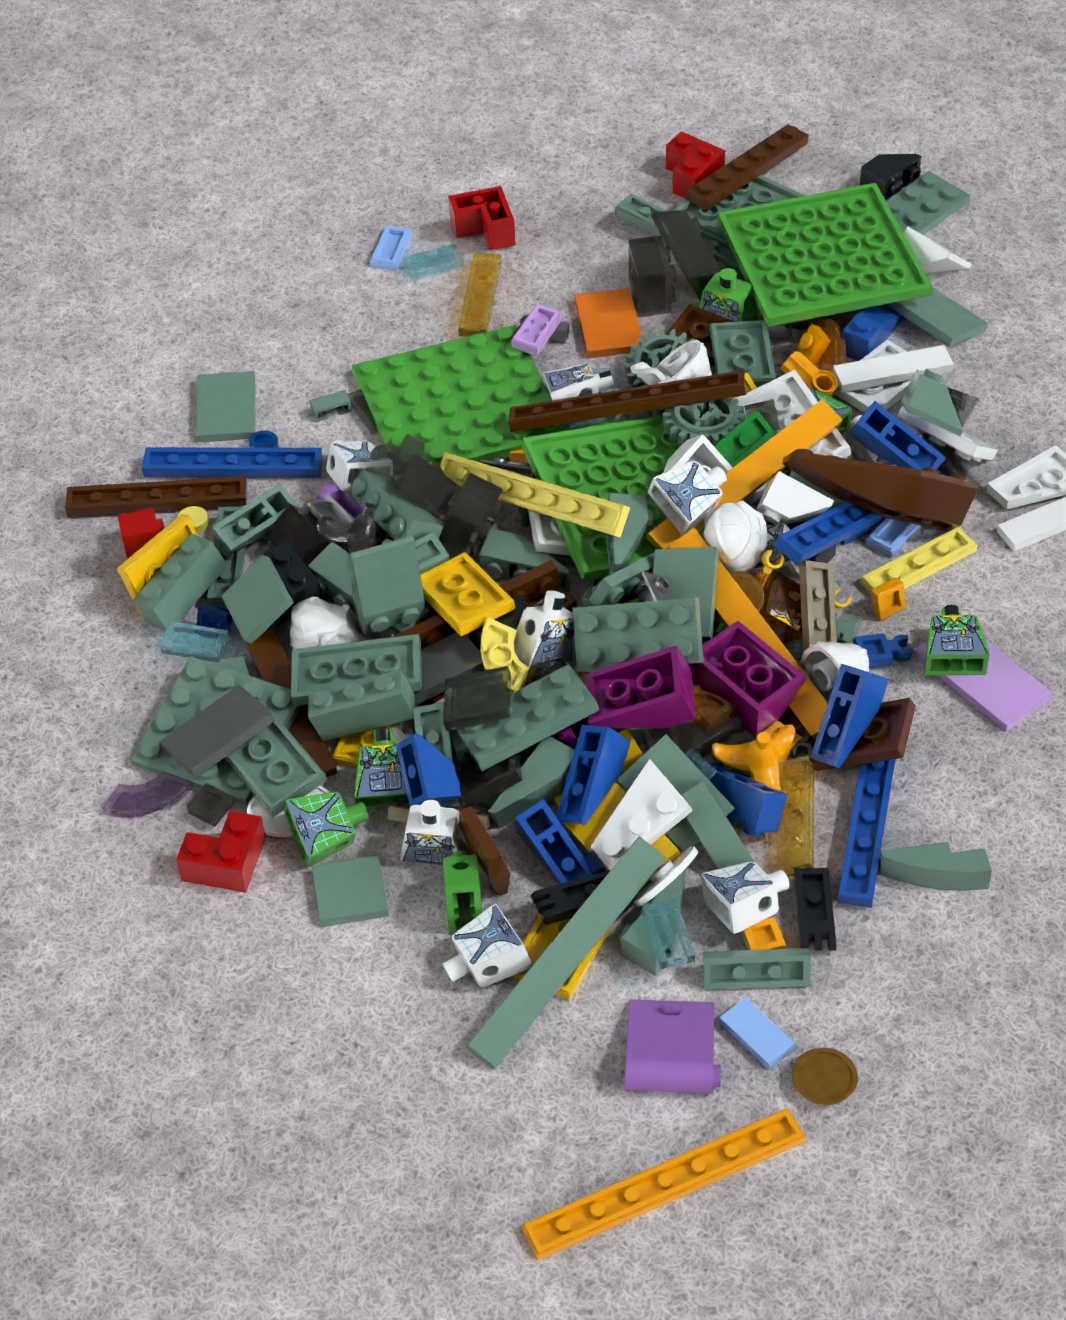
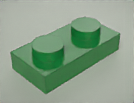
[713,410,776,467]

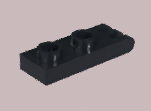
[794,868,836,951]
[531,870,611,925]

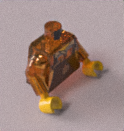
[756,550,851,647]

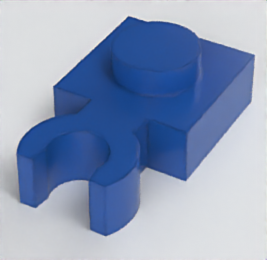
[853,633,913,668]

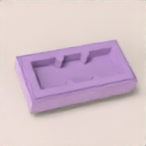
[511,304,562,356]

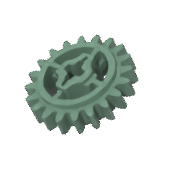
[625,329,696,387]
[663,398,746,447]

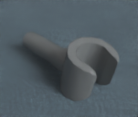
[792,735,816,766]

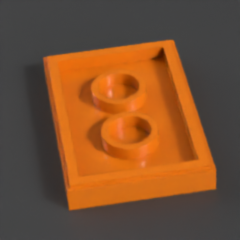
[575,288,642,358]

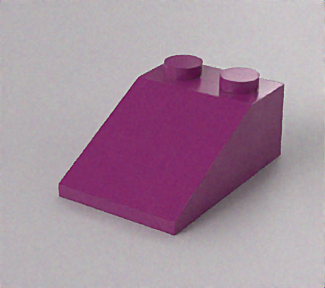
[585,645,696,728]

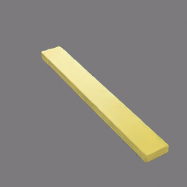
[435,452,630,538]

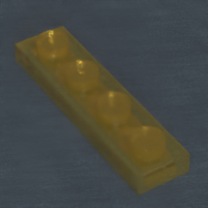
[458,253,502,337]
[777,755,814,877]

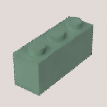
[132,533,228,633]
[308,669,415,741]

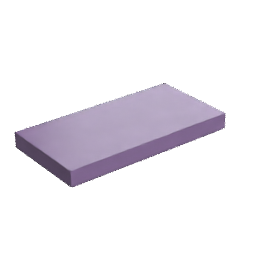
[913,639,1052,732]

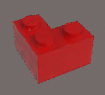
[665,131,725,199]
[448,186,516,250]
[117,508,165,559]
[176,811,266,893]

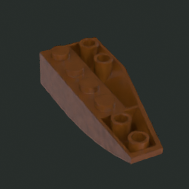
[782,449,979,531]

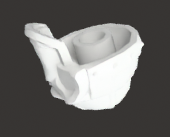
[630,340,712,385]
[703,501,768,573]
[289,597,366,649]
[788,641,869,711]

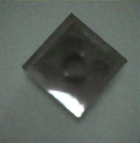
[628,235,676,318]
[439,472,503,559]

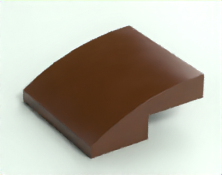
[459,806,511,896]

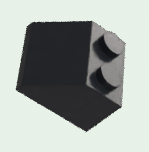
[245,542,320,630]

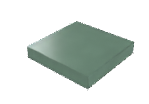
[221,555,294,644]
[312,855,389,927]

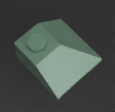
[901,368,963,436]

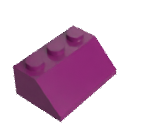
[690,621,806,735]

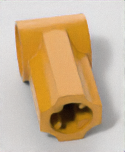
[780,351,838,397]

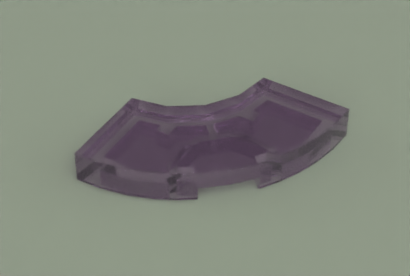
[102,771,194,819]

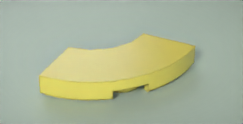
[480,617,530,695]

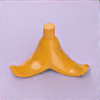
[712,725,796,791]

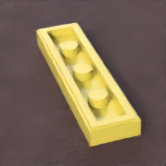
[859,527,978,595]

